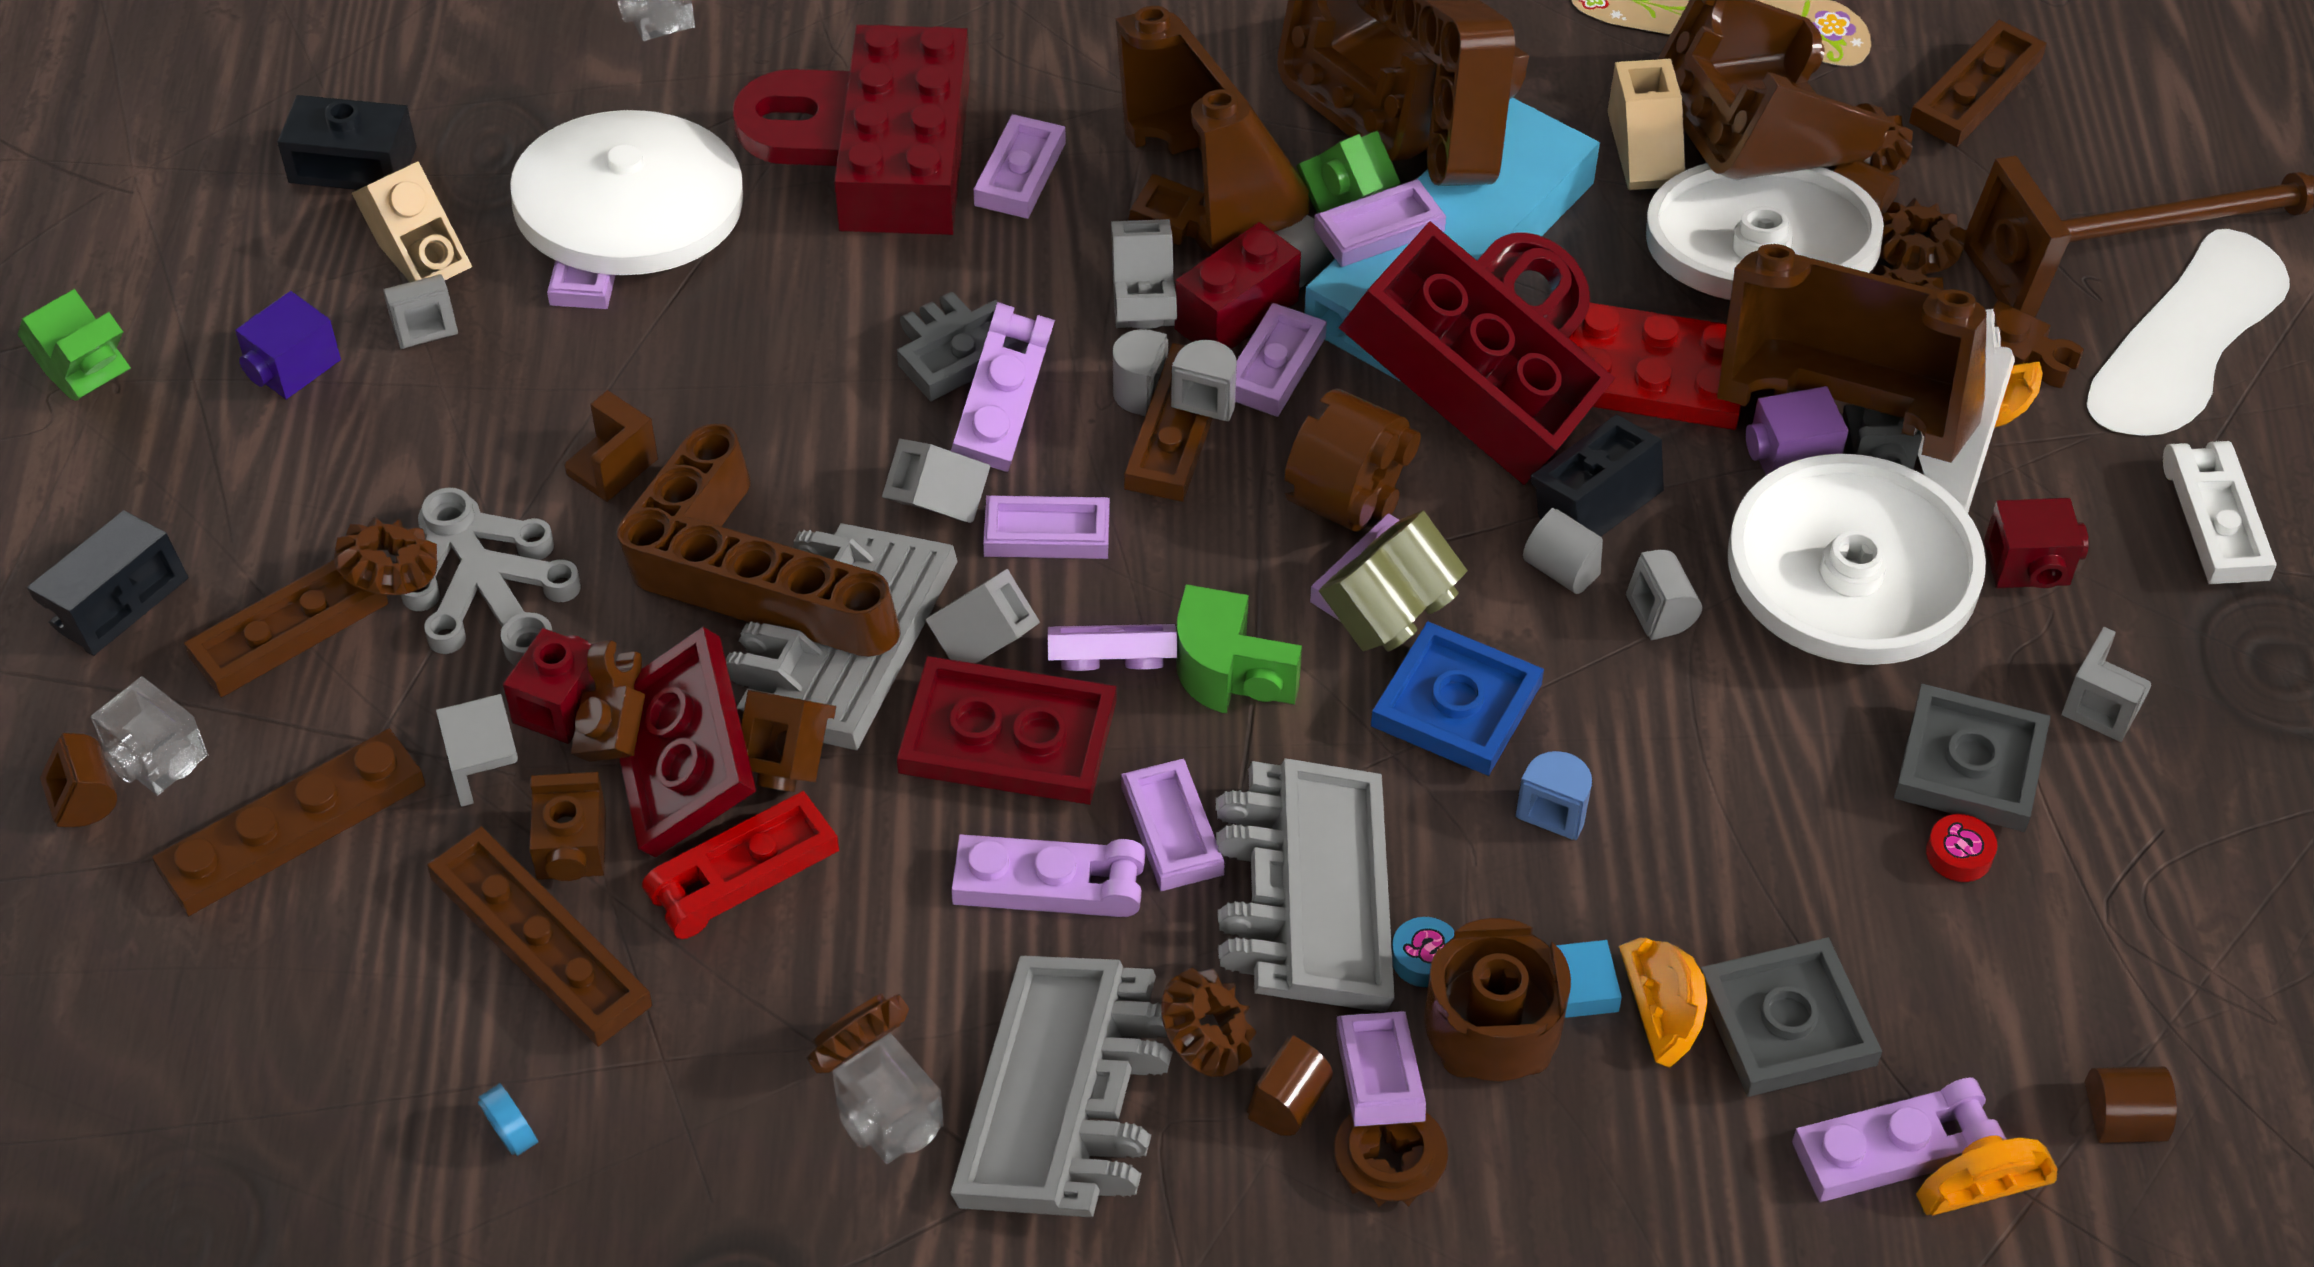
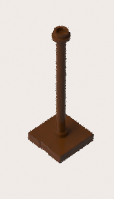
[1964,155,2314,318]

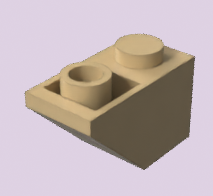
[1608,59,1685,190]
[352,161,472,282]

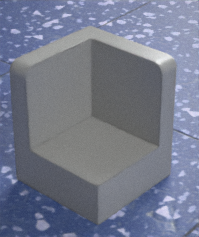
[882,439,991,523]
[925,569,1040,664]
[2061,627,2151,742]
[436,694,518,807]

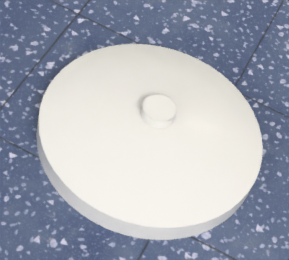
[511,110,743,275]
[1646,163,1884,300]
[1728,454,1986,665]

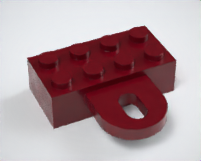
[733,25,970,235]
[1338,221,1615,485]

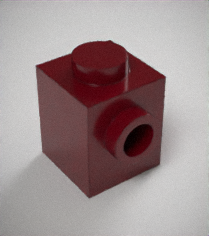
[1984,498,2089,588]
[503,628,596,744]

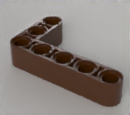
[1357,0,1515,186]
[617,423,901,657]

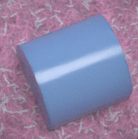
[1515,751,1592,840]

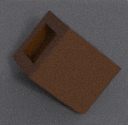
[564,390,658,502]

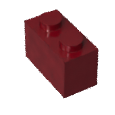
[1175,221,1301,349]

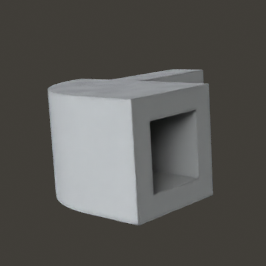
[1111,219,1177,329]

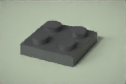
[1894,684,2051,832]
[1700,937,1882,1097]

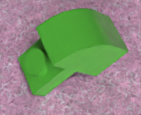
[1296,130,1400,214]
[17,289,131,401]
[1176,584,1302,713]

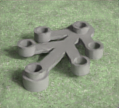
[401,488,581,666]

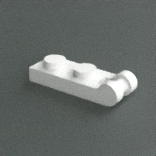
[2163,441,2277,584]

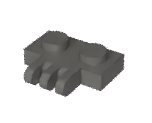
[897,292,1029,402]

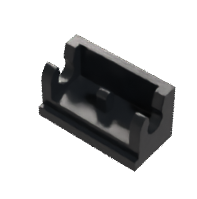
[1531,414,1664,537]
[27,510,189,656]

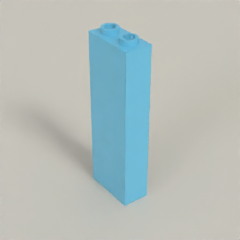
[1304,98,1600,381]

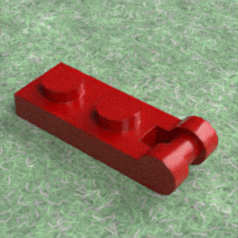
[642,790,839,939]

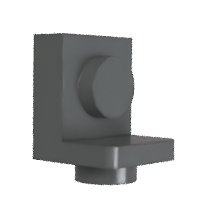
[1842,404,1922,469]

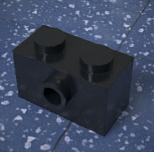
[277,95,417,190]

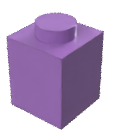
[1746,386,1849,475]

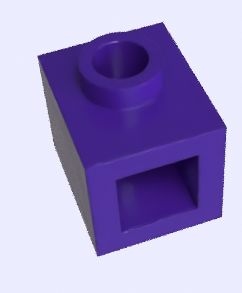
[235,291,341,400]

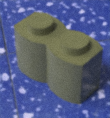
[1319,510,1468,652]

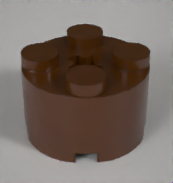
[1284,388,1421,531]
[1424,918,1571,1081]

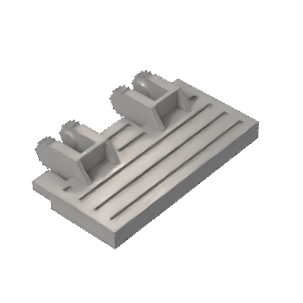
[726,523,958,750]
[1216,758,1394,1013]
[950,956,1172,1217]

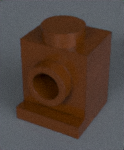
[741,690,837,792]
[530,772,606,881]

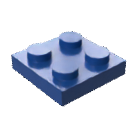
[1371,621,1544,776]

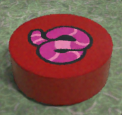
[1926,814,1997,882]

